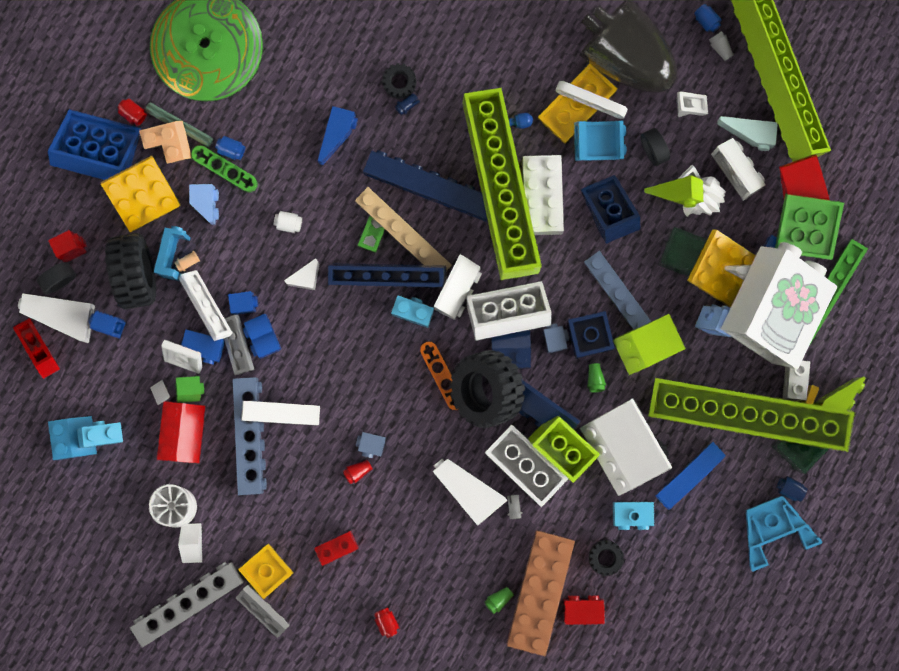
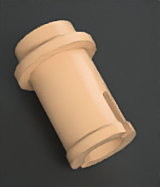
[174,251,200,272]

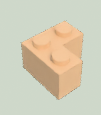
[139,121,192,164]

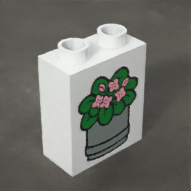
[721,242,837,369]

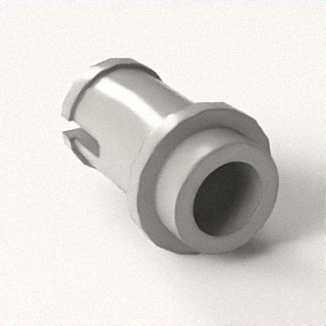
[507,495,523,519]

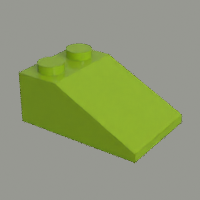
[613,314,686,375]

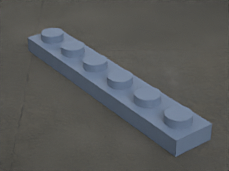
[584,251,651,330]

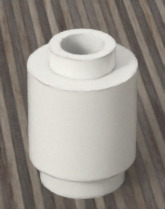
[273,211,302,233]

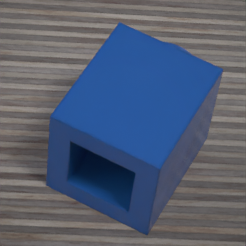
[228,291,258,315]

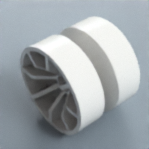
[149,485,197,528]

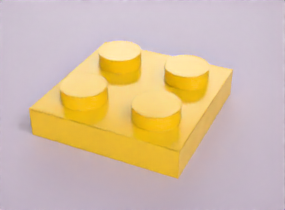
[238,544,294,599]

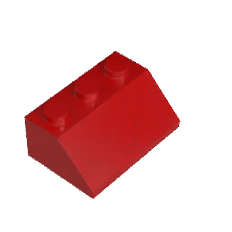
[157,402,206,463]

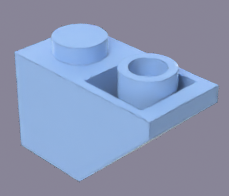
[189,184,219,225]

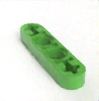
[191,146,258,193]

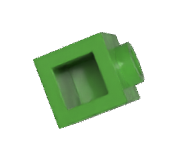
[175,376,204,403]

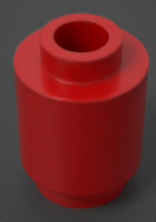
[117,99,147,126]
[374,607,400,638]

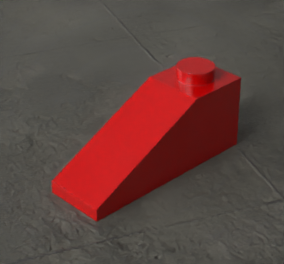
[13,318,60,379]

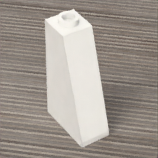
[18,294,95,343]
[433,459,508,525]

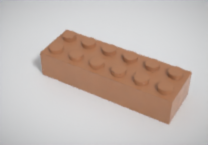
[507,530,575,656]

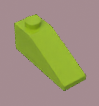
[644,175,704,208]

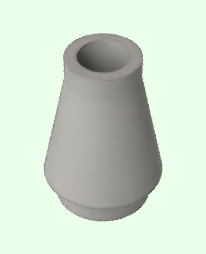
[709,32,734,61]

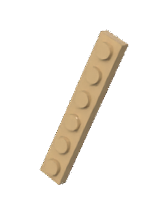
[355,187,452,271]

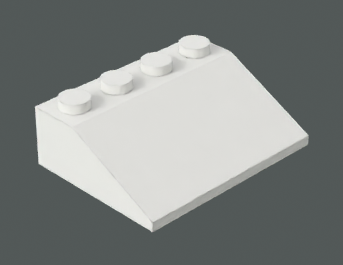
[580,399,672,496]

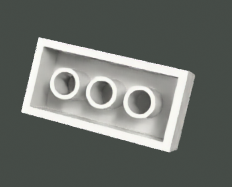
[522,155,564,235]
[467,281,551,340]
[485,425,568,507]

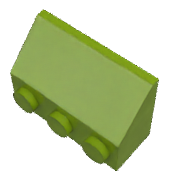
[528,416,600,483]

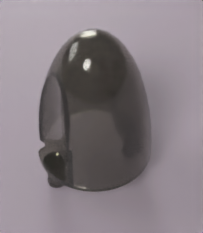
[579,0,677,93]

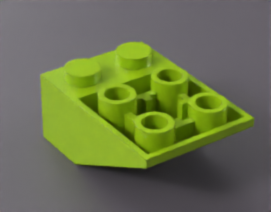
[814,377,866,410]

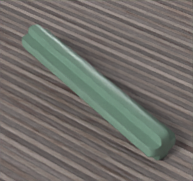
[145,103,213,147]

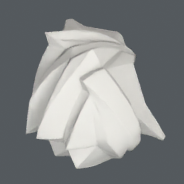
[683,176,726,217]

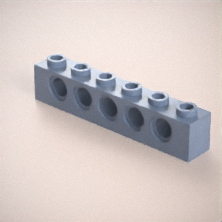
[233,377,267,495]

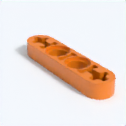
[420,342,458,410]

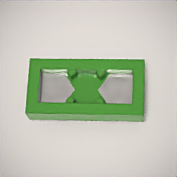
[358,216,385,253]

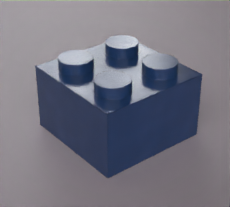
[567,311,615,359]

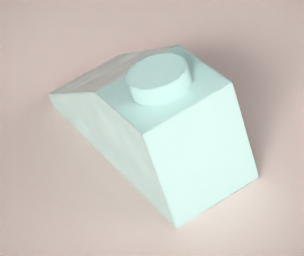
[717,116,778,151]

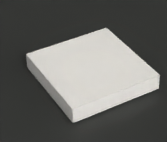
[161,340,202,374]

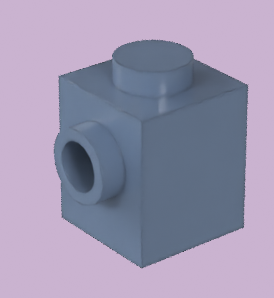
[543,324,569,354]
[356,432,386,458]

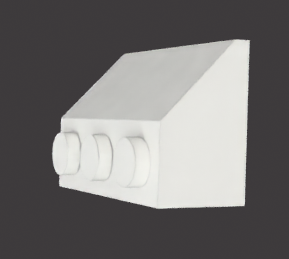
[711,138,765,201]
[434,254,482,320]

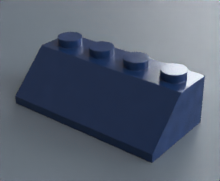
[518,379,580,430]

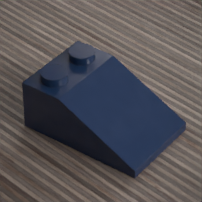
[581,175,641,244]
[491,330,531,369]

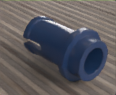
[395,93,420,115]

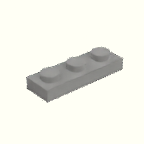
[224,315,254,375]
[236,585,290,638]

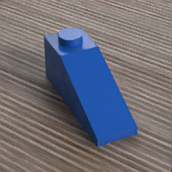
[318,106,358,165]

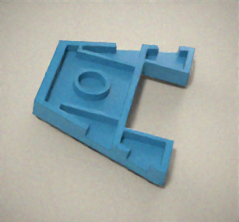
[745,495,822,572]

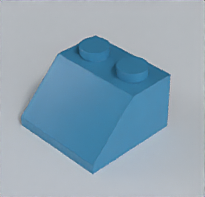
[48,416,97,460]

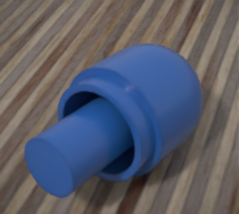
[509,113,533,129]

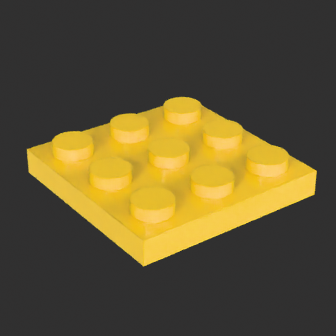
[101,156,181,232]
[687,229,756,307]

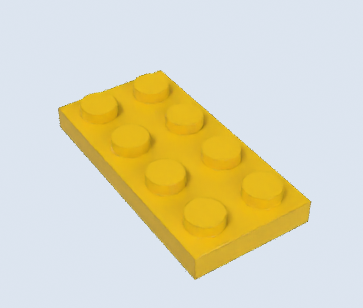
[538,63,617,144]

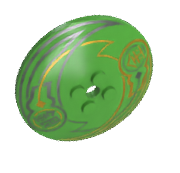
[150,0,263,101]

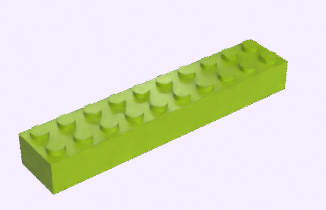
[730,0,831,162]
[462,88,542,280]
[649,378,854,452]

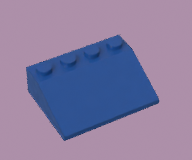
[48,109,141,180]

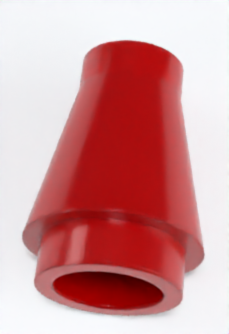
[342,460,372,484]

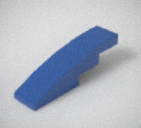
[655,442,726,510]

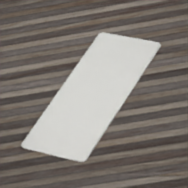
[150,380,170,405]

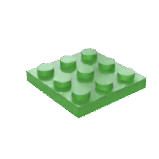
[775,194,844,260]

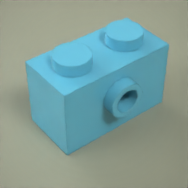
[391,296,434,328]
[77,421,123,448]
[613,502,654,530]

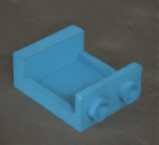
[574,120,627,161]
[154,226,190,281]

